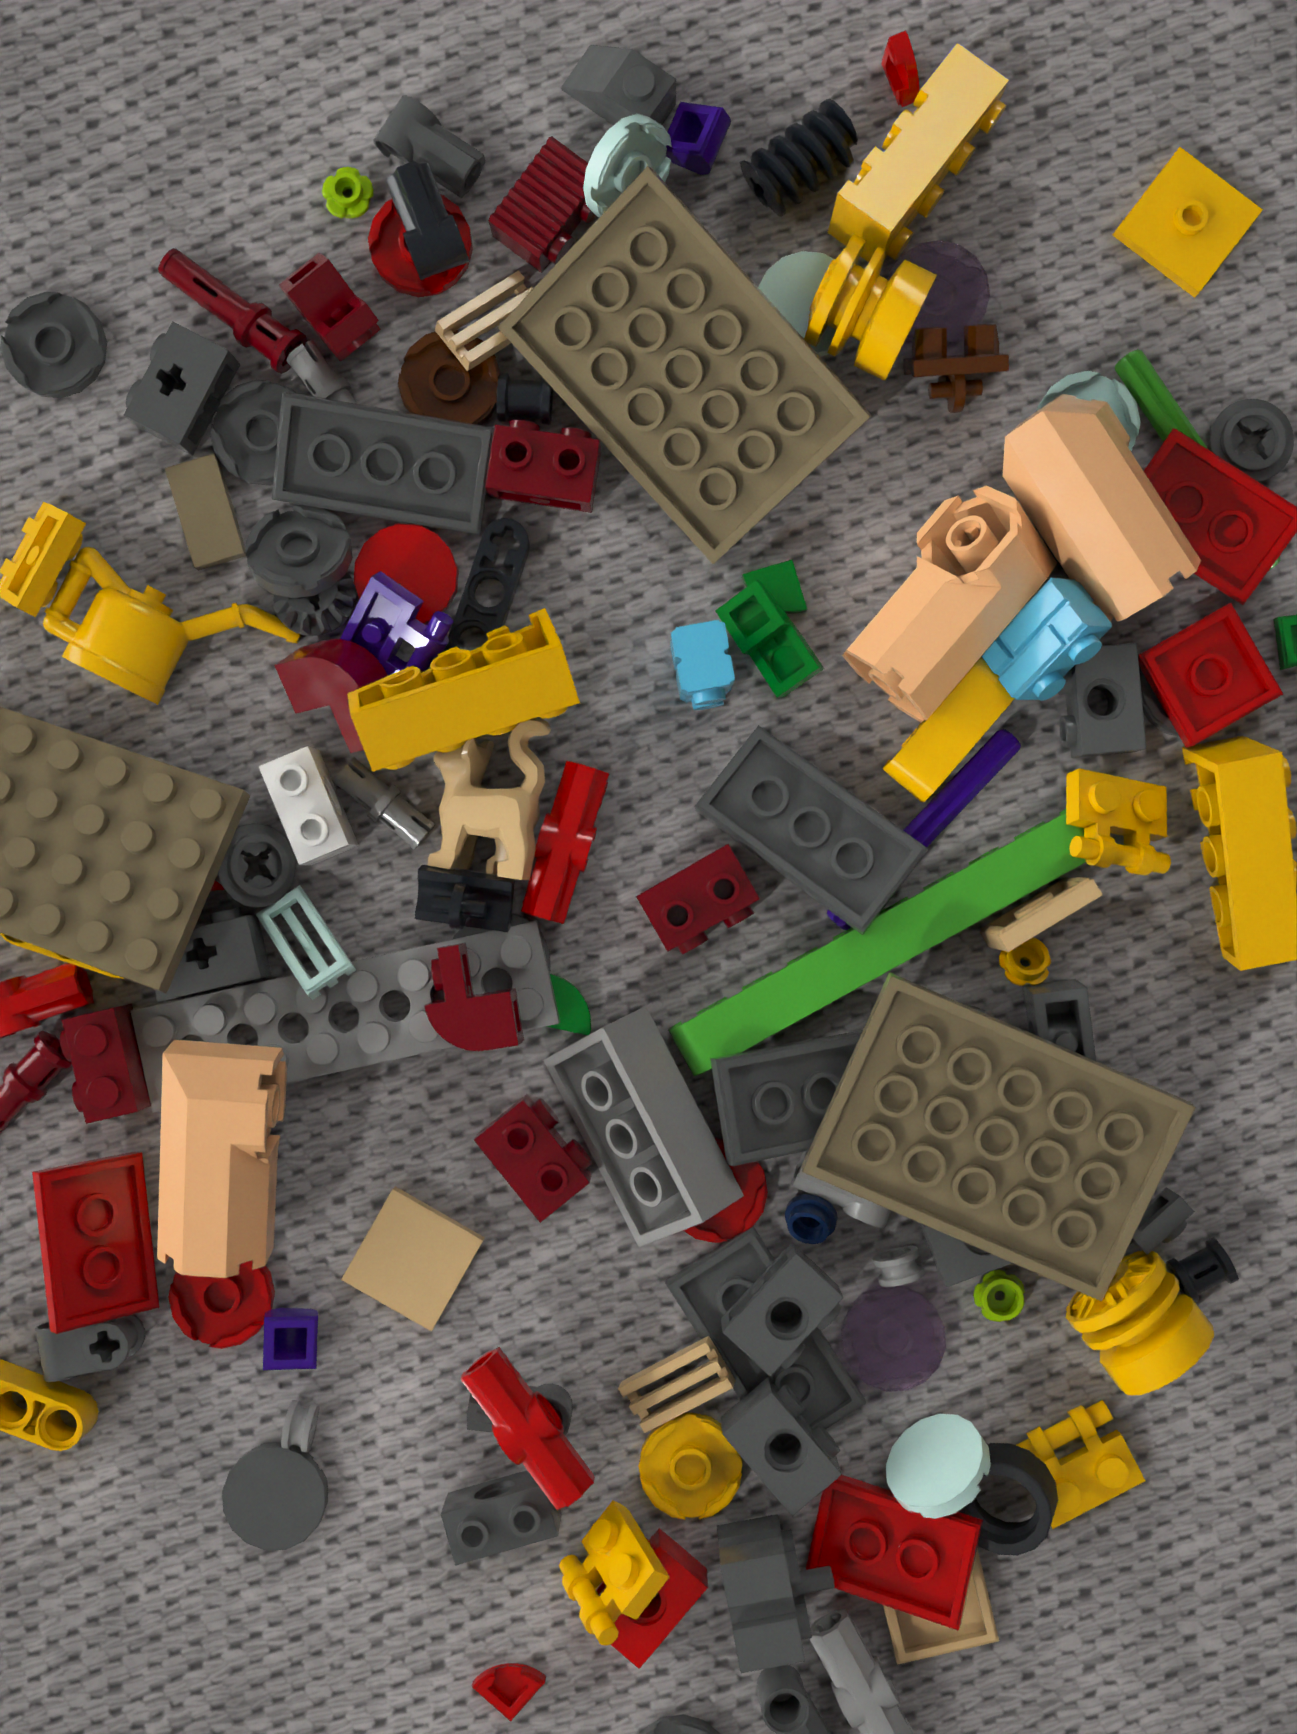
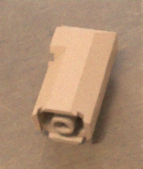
[1003,394,1201,622]
[842,486,1057,723]
[157,1040,287,1278]

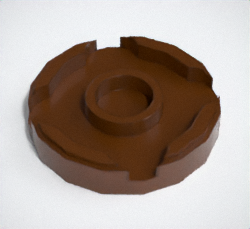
[398,330,501,425]

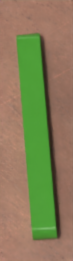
[668,809,1086,1076]

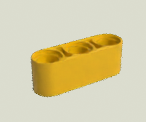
[882,656,1015,803]
[0,1359,99,1451]

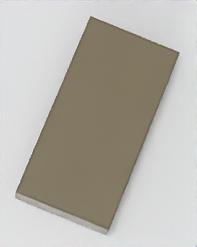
[165,453,246,571]

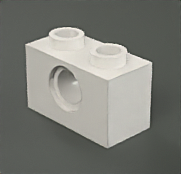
[258,746,359,865]

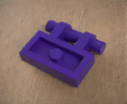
[340,571,453,676]

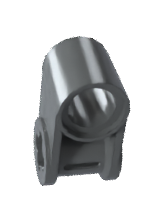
[35,1314,145,1382]

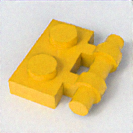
[0,501,86,617]
[1066,768,1171,876]
[1016,1400,1145,1529]
[559,1500,669,1646]

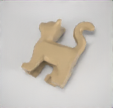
[428,717,551,880]

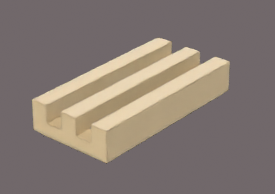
[435,270,533,371]
[618,1336,736,1433]

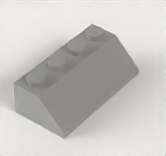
[544,1006,744,1247]

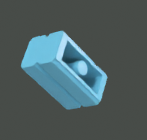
[982,578,1112,701]
[670,620,735,710]

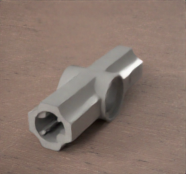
[809,1608,915,1734]

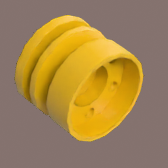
[804,234,937,381]
[1066,1251,1214,1395]

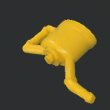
[43,547,302,705]

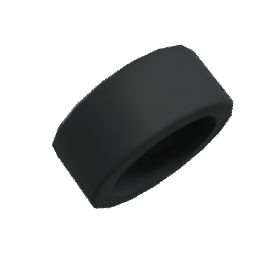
[958,1443,1058,1556]

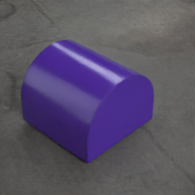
[666,102,731,175]
[263,1308,318,1370]

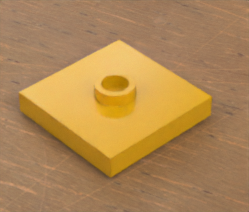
[1112,147,1263,298]

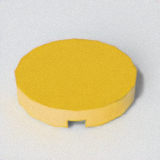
[639,1412,742,1520]

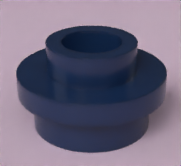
[785,1194,838,1244]

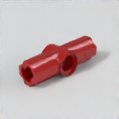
[521,761,610,924]
[0,963,94,1038]
[460,1347,595,1510]

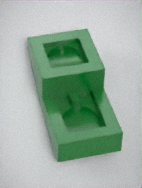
[715,580,825,698]

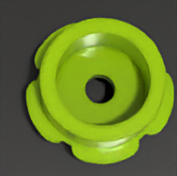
[322,167,374,219]
[973,1269,1025,1322]

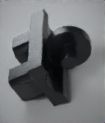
[415,865,515,932]

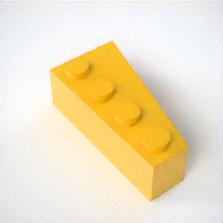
[827,43,1009,262]
[347,608,580,772]
[1182,736,1297,971]

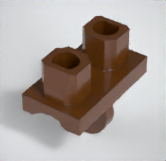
[903,324,1009,413]

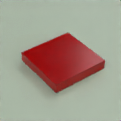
[1138,603,1283,748]

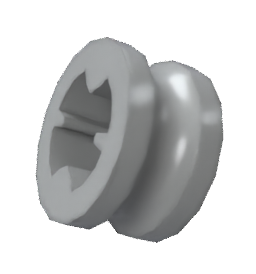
[873,1245,925,1287]
[281,1400,320,1453]

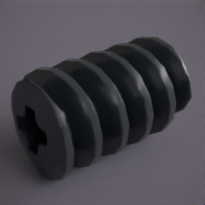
[740,99,858,217]

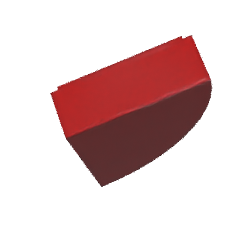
[881,30,920,107]
[472,1663,546,1721]

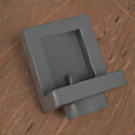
[1129,1187,1195,1255]

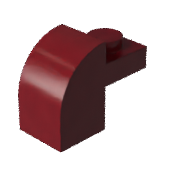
[279,253,381,362]
[274,639,388,753]
[424,942,524,1051]

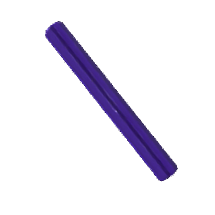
[827,728,1021,931]

